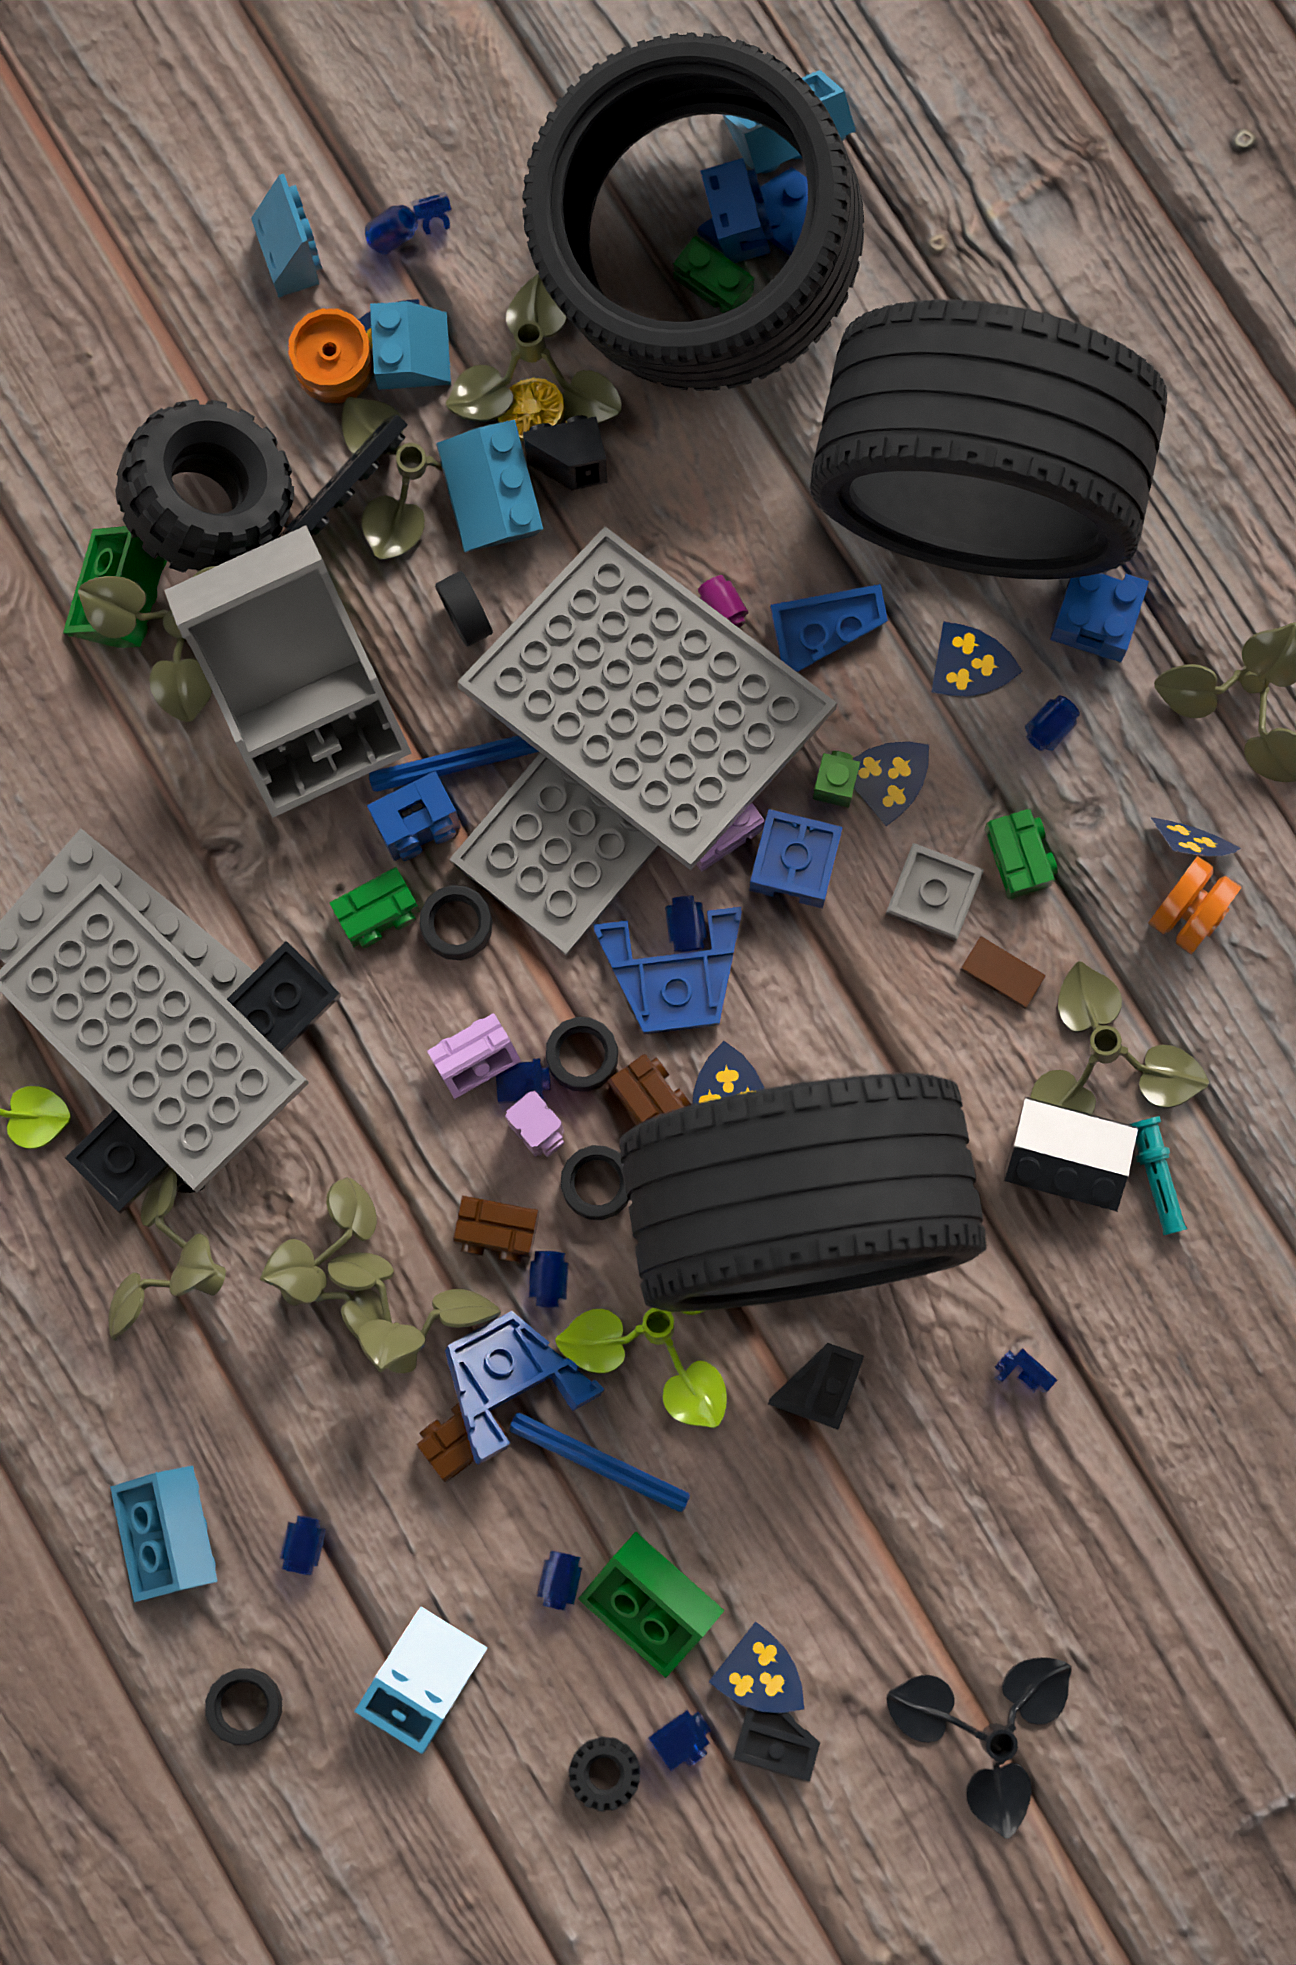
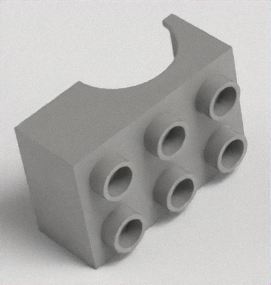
[164,526,412,818]

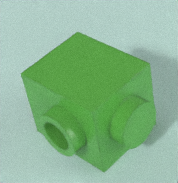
[813,751,860,808]

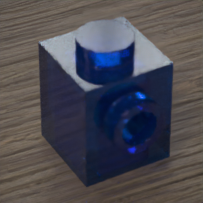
[648,1708,712,1771]

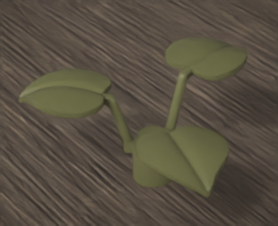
[445,274,622,424]
[342,397,443,560]
[78,566,216,722]
[1154,622,1296,782]
[1030,961,1209,1114]
[108,1166,226,1341]
[260,1177,384,1340]
[327,1252,501,1373]

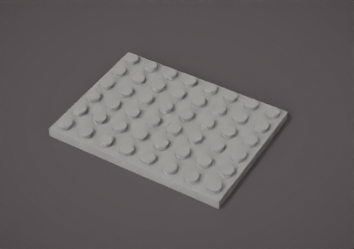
[457,527,837,870]

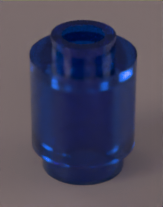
[365,205,418,255]
[1025,695,1080,751]
[665,895,707,952]
[528,1251,569,1308]
[280,1515,326,1575]
[536,1550,583,1611]

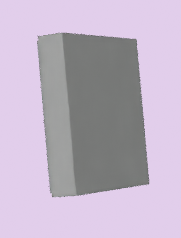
[886,843,984,941]

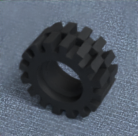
[568,1736,641,1812]

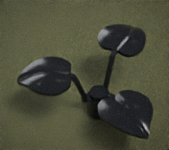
[886,1657,1072,1839]

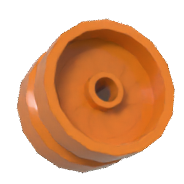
[288,308,374,403]
[1148,856,1241,955]

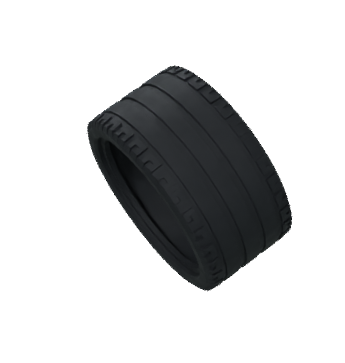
[522,32,864,391]
[810,300,1167,580]
[619,1073,987,1312]

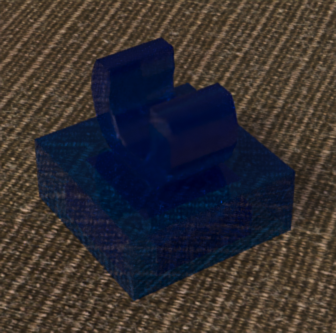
[410,192,452,235]

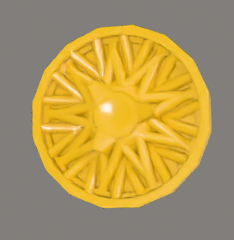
[498,378,566,441]

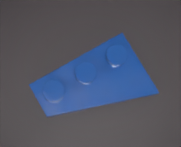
[770,584,888,672]

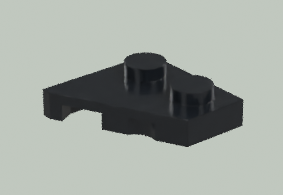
[767,1343,864,1430]
[733,1707,820,1783]

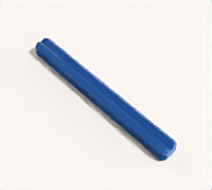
[369,736,539,792]
[509,1413,690,1512]

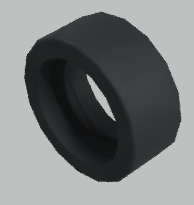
[435,571,493,647]
[419,885,493,961]
[546,1017,618,1092]
[561,1145,629,1220]
[205,1668,282,1745]

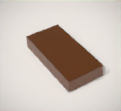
[960,936,1046,1009]

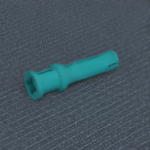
[1129,1116,1187,1236]

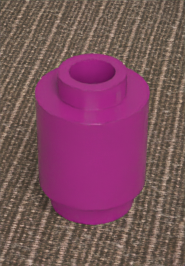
[697,575,749,628]

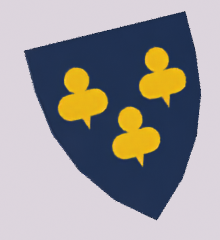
[931,621,1023,697]
[853,741,929,827]
[1150,817,1241,856]
[693,1041,765,1105]
[709,1621,804,1713]

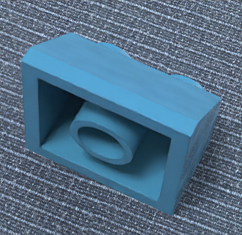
[370,301,451,390]

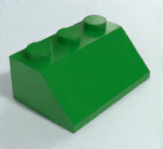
[63,526,167,648]
[578,1531,725,1678]

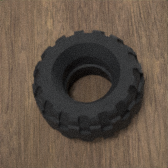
[115,399,294,573]

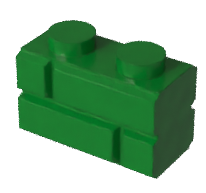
[673,236,755,314]
[984,809,1058,899]
[329,867,420,948]

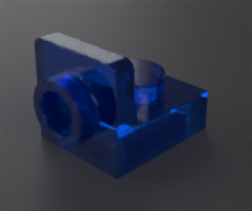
[496,1058,551,1104]
[993,1348,1057,1393]

